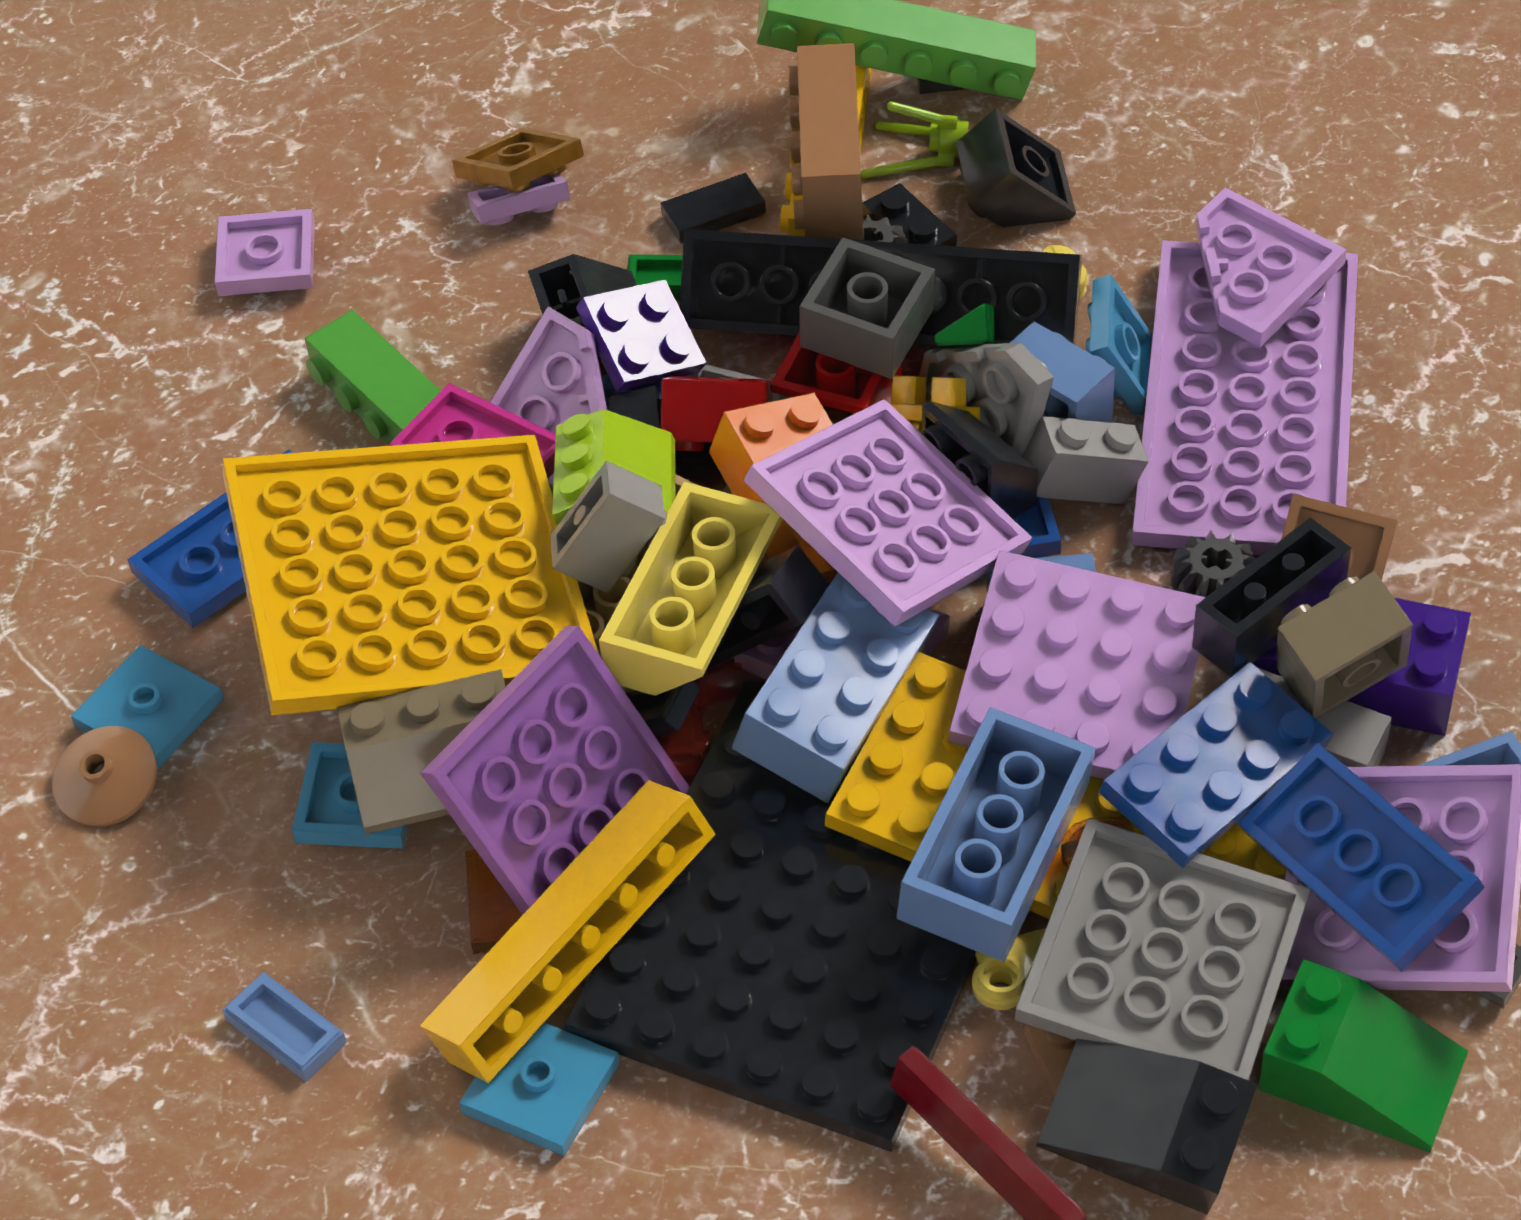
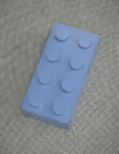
[732,573,939,803]
[897,707,1096,962]

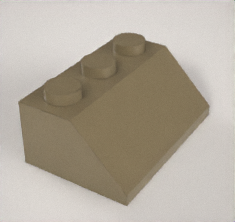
[336,669,506,834]

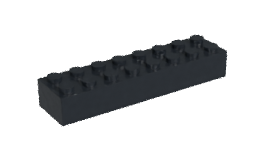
[679,229,1082,346]

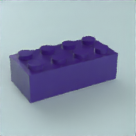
[1252,598,1471,736]

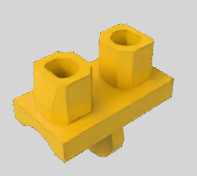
[889,376,980,433]

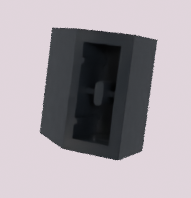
[528,254,637,362]
[921,401,1038,520]

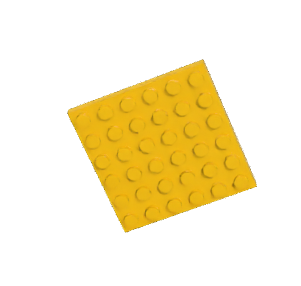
[223,435,599,715]

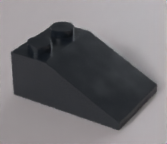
[1036,1039,1257,1214]

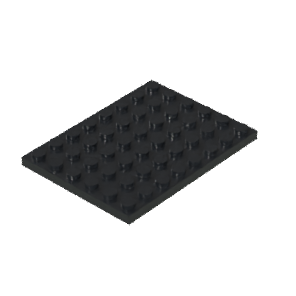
[565,680,976,1152]

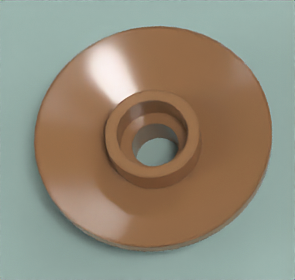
[52,726,158,827]

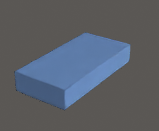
[222,972,347,1082]

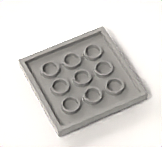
[1014,818,1310,1080]

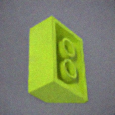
[552,409,676,525]

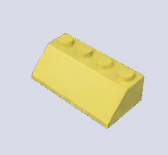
[599,482,783,696]

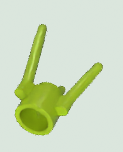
[861,101,969,179]

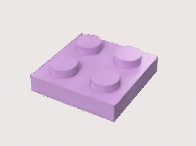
[215,209,315,296]

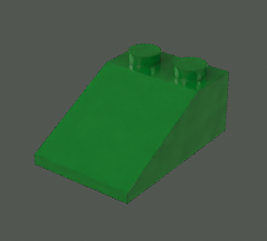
[1258,959,1468,1153]

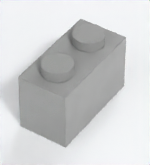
[1022,416,1149,505]
[550,461,667,593]

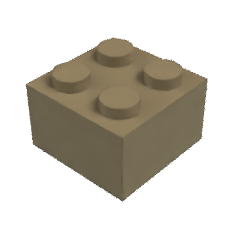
[1276,571,1413,718]

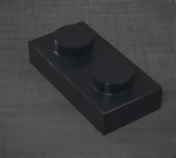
[862,183,957,246]

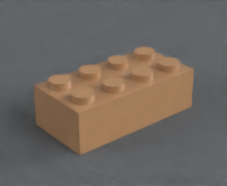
[788,43,864,240]

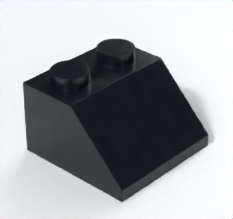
[956,108,1076,227]

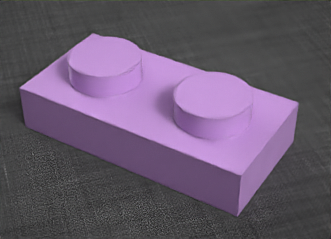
[467,173,570,225]

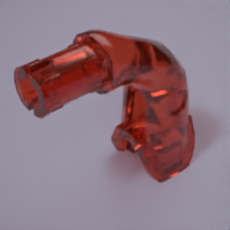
[656,658,767,787]

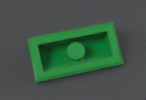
[935,304,994,346]

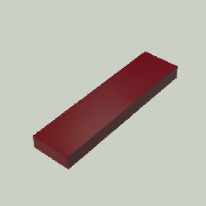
[889,1046,1087,1220]

